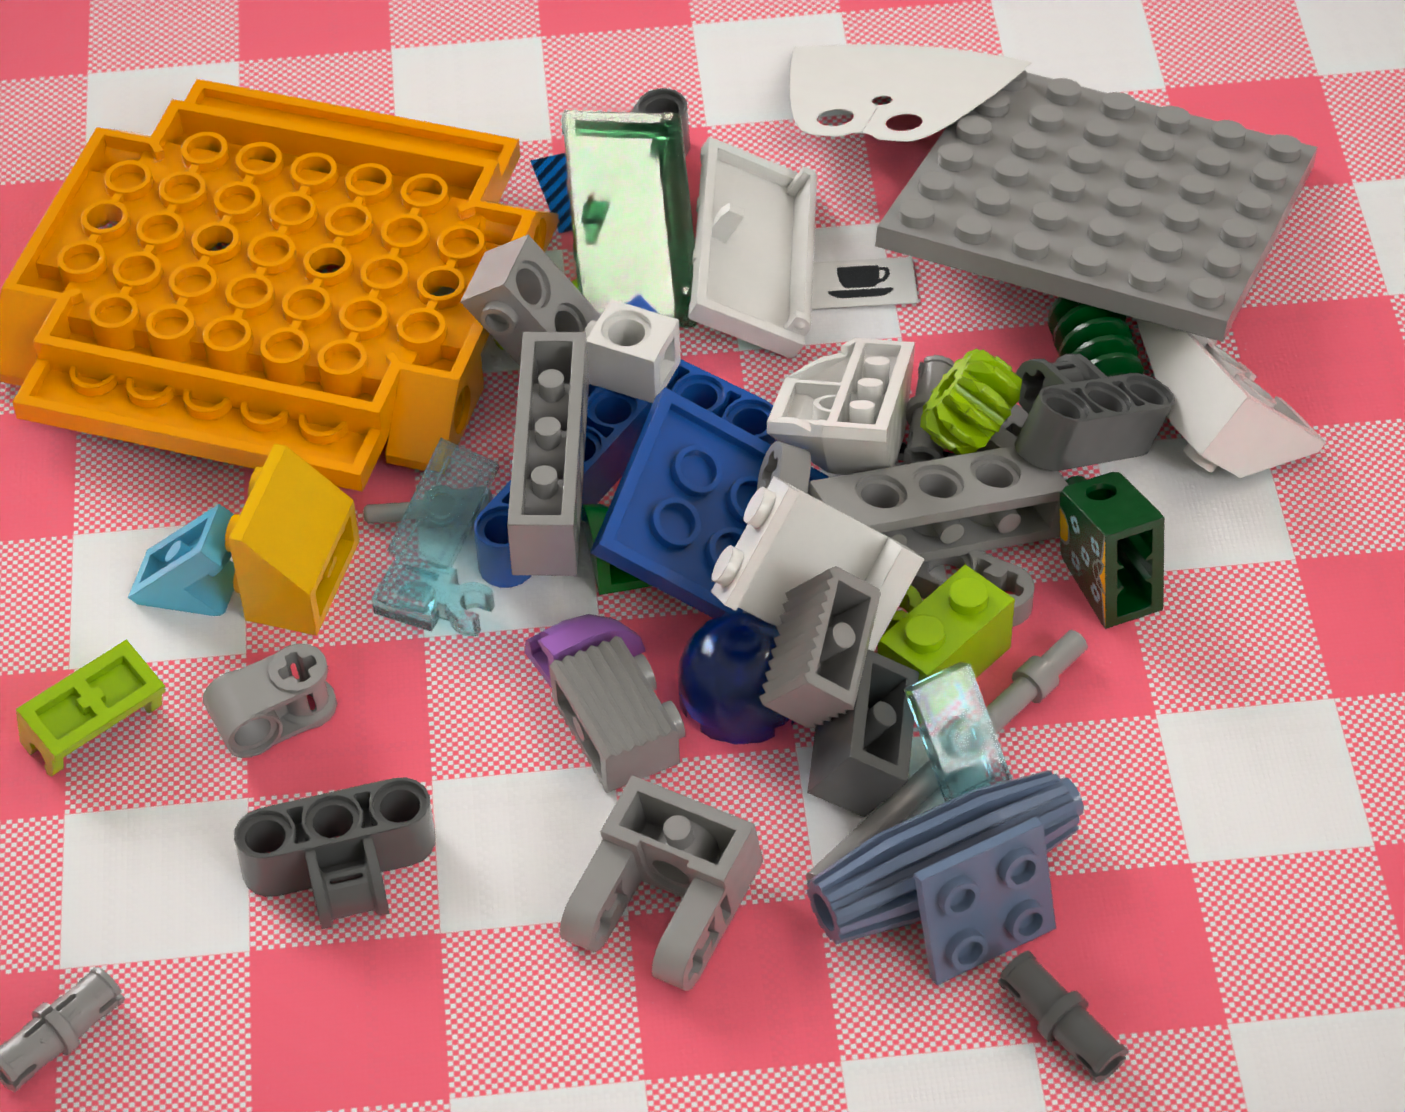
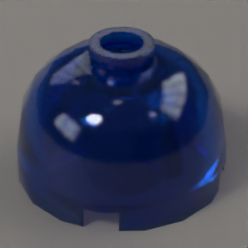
[677,611,795,745]

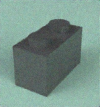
[807,649,919,818]

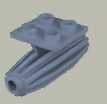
[807,770,1084,985]

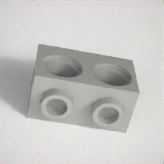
[460,234,601,366]

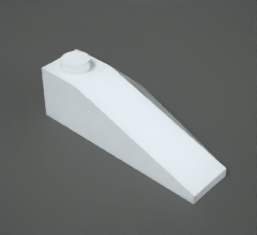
[1135,318,1326,478]

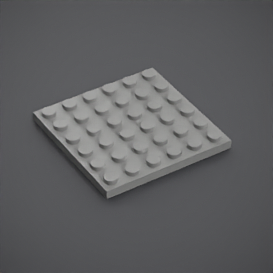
[875,70,1318,342]

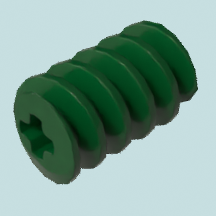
[1048,297,1144,377]

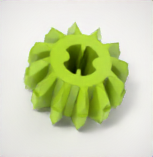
[920,349,1022,455]

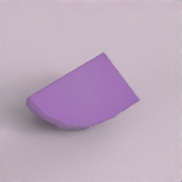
[524,614,646,687]

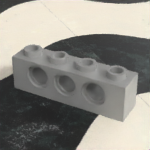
[507,332,589,576]
[808,446,1068,562]

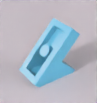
[128,504,235,616]

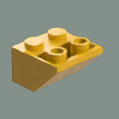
[225,443,360,636]

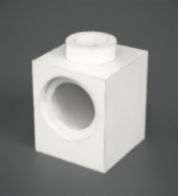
[584,299,681,403]

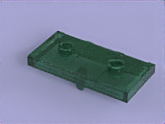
[561,110,697,328]

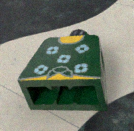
[1060,472,1165,629]

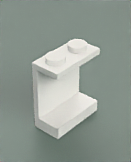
[711,476,924,652]

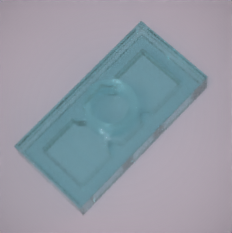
[387,438,500,580]
[903,662,1012,802]

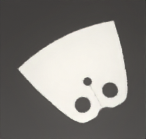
[789,44,1032,142]

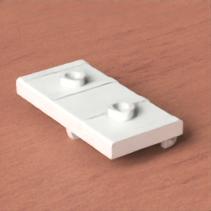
[688,136,817,358]

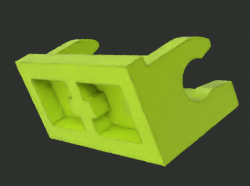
[16,639,166,776]

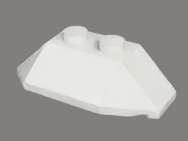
[767,338,915,475]

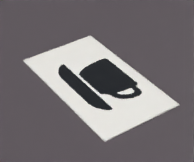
[811,257,919,310]

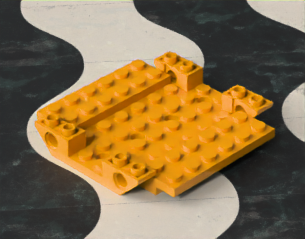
[0,79,559,492]

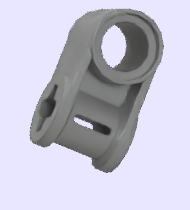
[203,644,337,758]

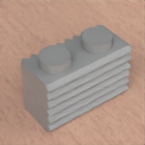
[759,566,881,728]
[550,636,685,793]

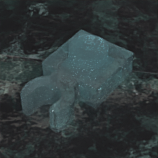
[371,551,495,636]

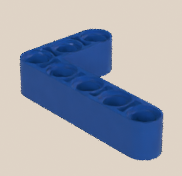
[474,359,778,588]

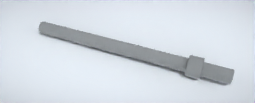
[806,630,1088,882]

